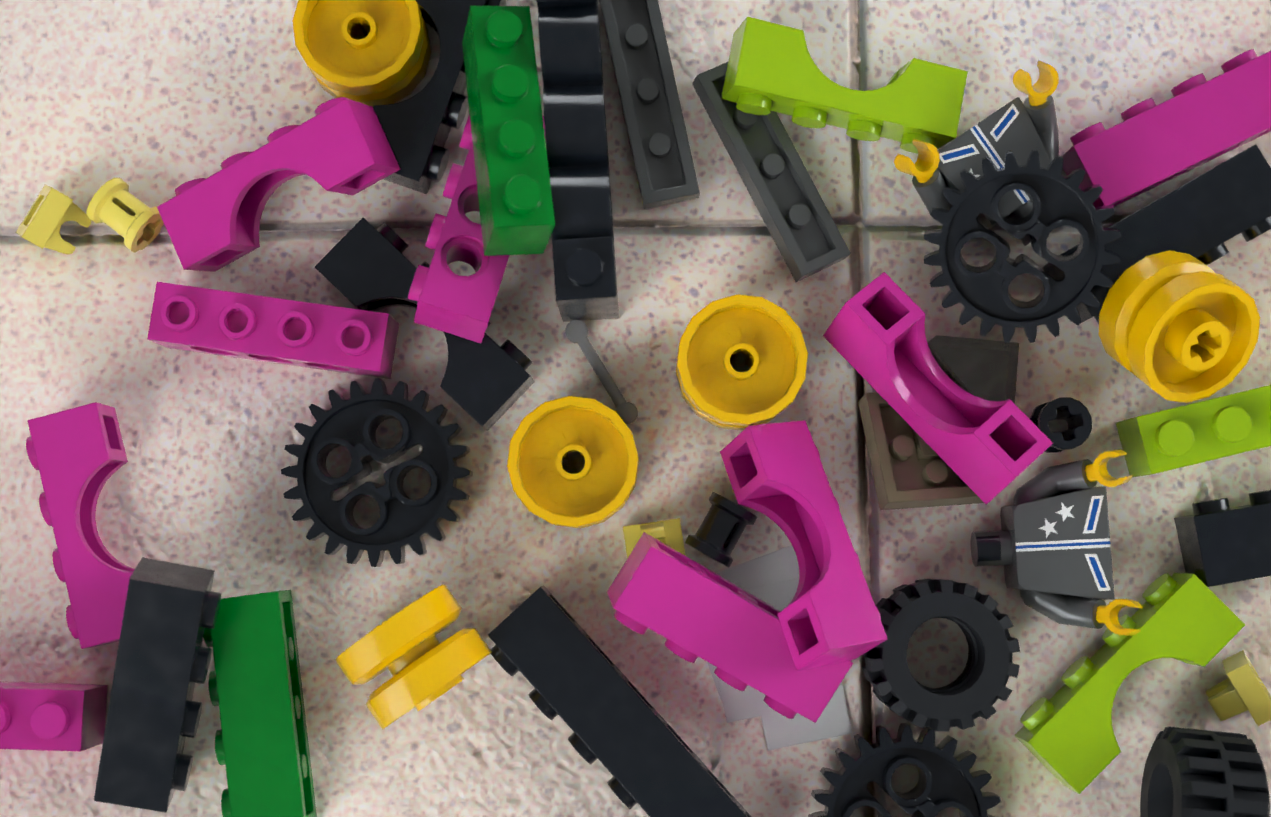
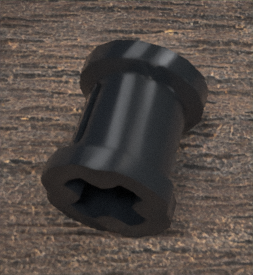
[1029,397,1092,453]
[684,492,758,568]

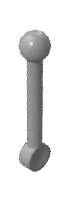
[565,320,638,424]

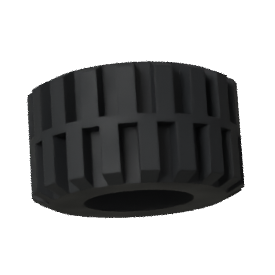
[862,579,1020,732]
[1140,727,1270,817]

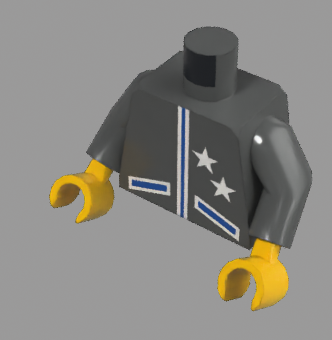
[894,60,1059,246]
[970,450,1143,636]

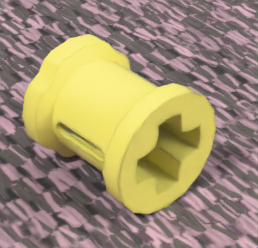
[86,178,164,252]

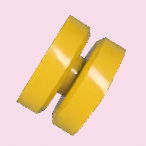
[292,0,431,107]
[1098,250,1260,403]
[676,294,808,431]
[507,396,639,529]
[335,584,492,729]

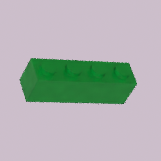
[462,6,555,256]
[203,590,317,817]

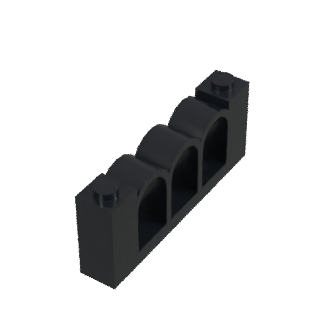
[537,0,619,322]

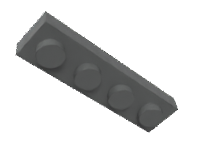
[599,0,700,209]
[692,62,851,282]

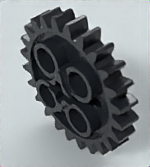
[924,150,1121,343]
[281,378,473,567]
[808,723,1001,817]

